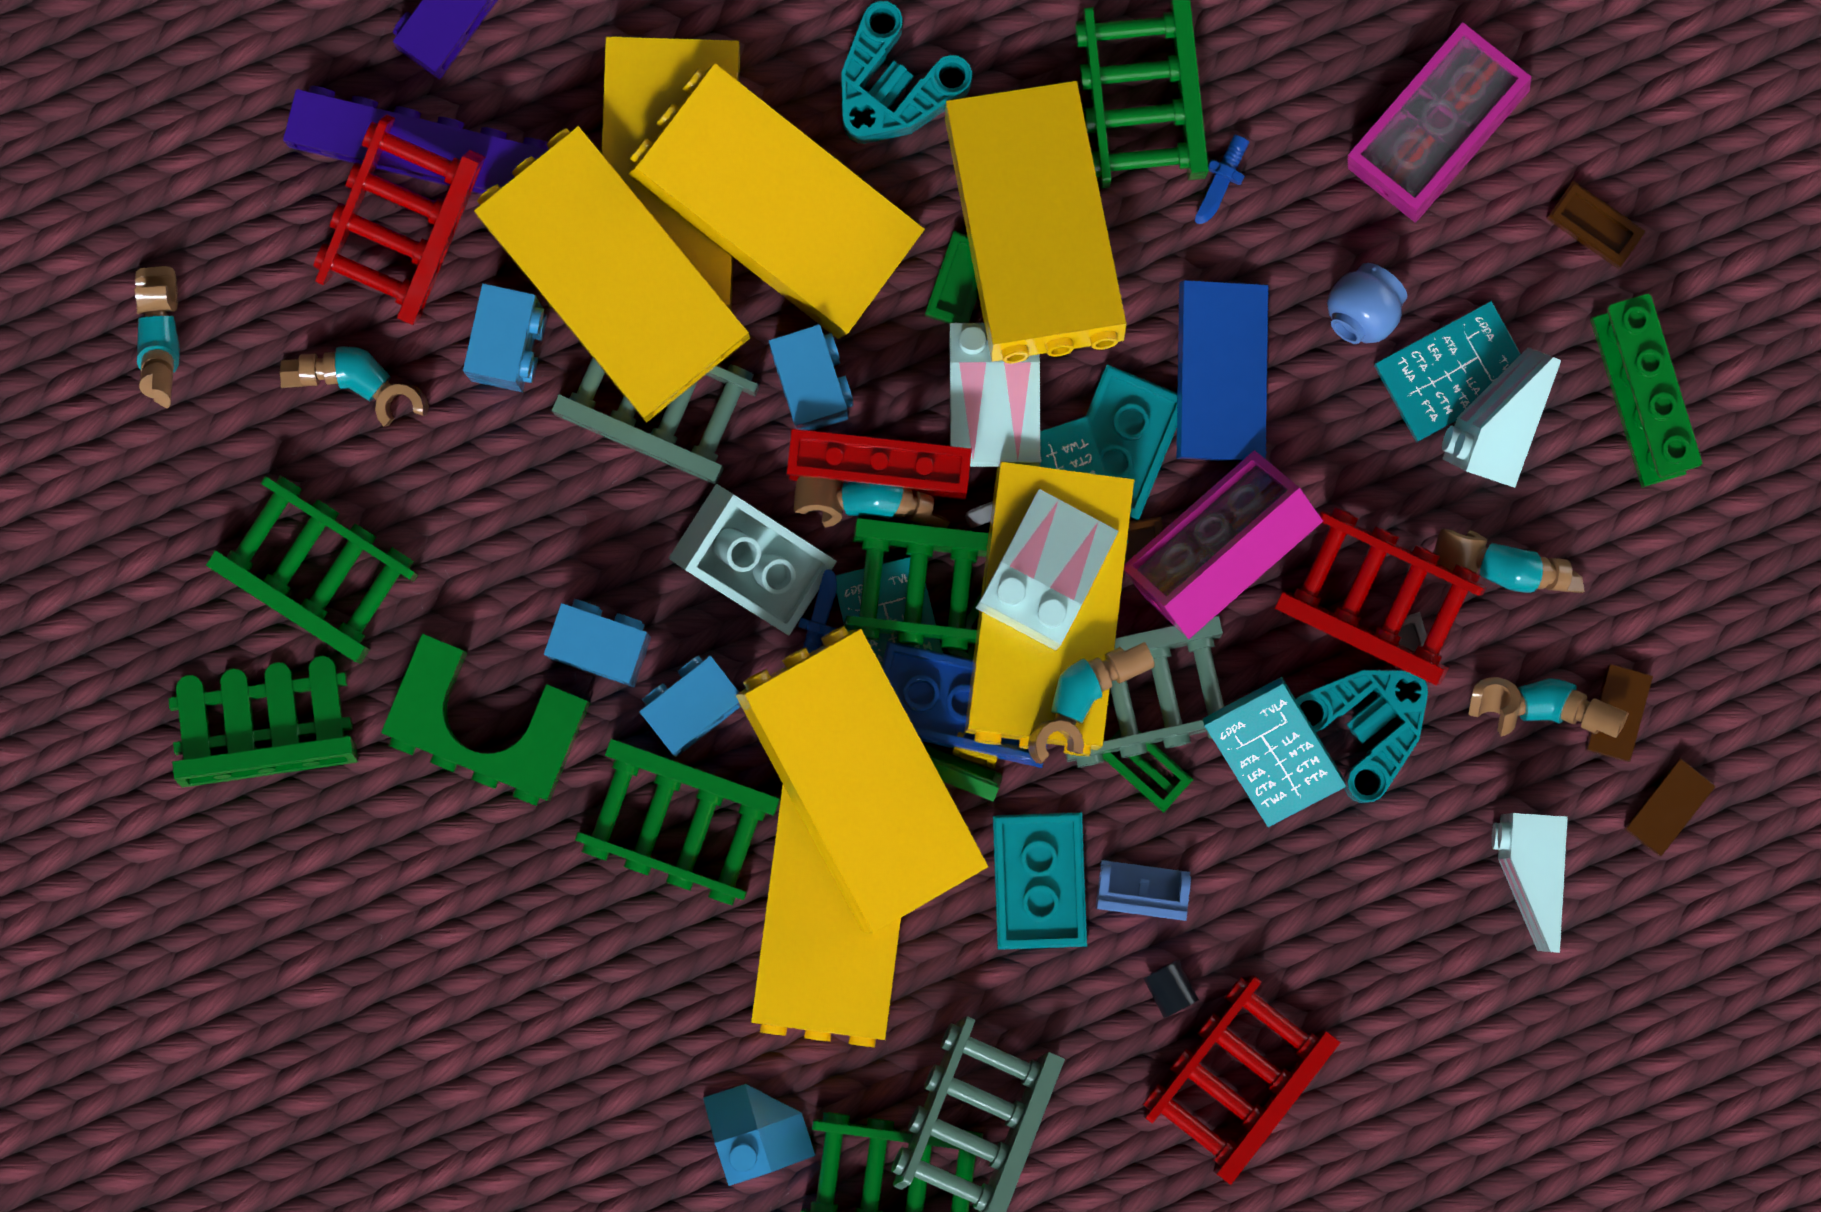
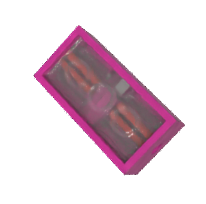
[1348,22,1531,223]
[1124,450,1323,639]

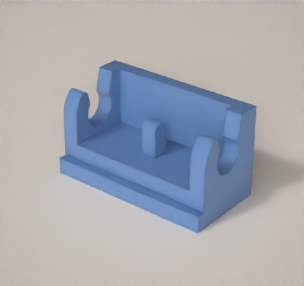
[1095,860,1191,921]

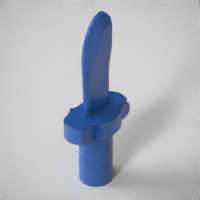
[1194,135,1250,224]
[798,569,837,653]

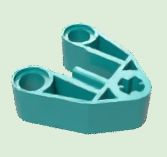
[841,1,972,144]
[1295,670,1428,803]

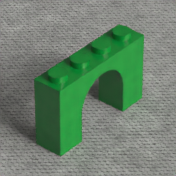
[381,634,591,806]

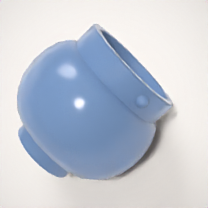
[1327,263,1407,344]

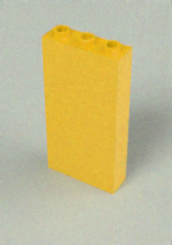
[602,37,740,311]
[628,63,925,339]
[945,81,1126,364]
[474,126,750,423]
[964,462,1134,756]
[735,626,989,934]
[751,785,901,1047]

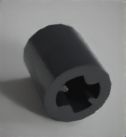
[1143,960,1199,1018]

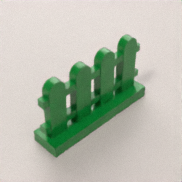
[168,656,358,788]

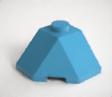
[703,1084,815,1186]

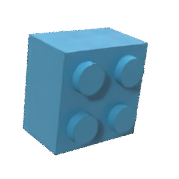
[463,283,547,393]
[769,324,854,431]
[544,599,652,688]
[639,655,741,757]

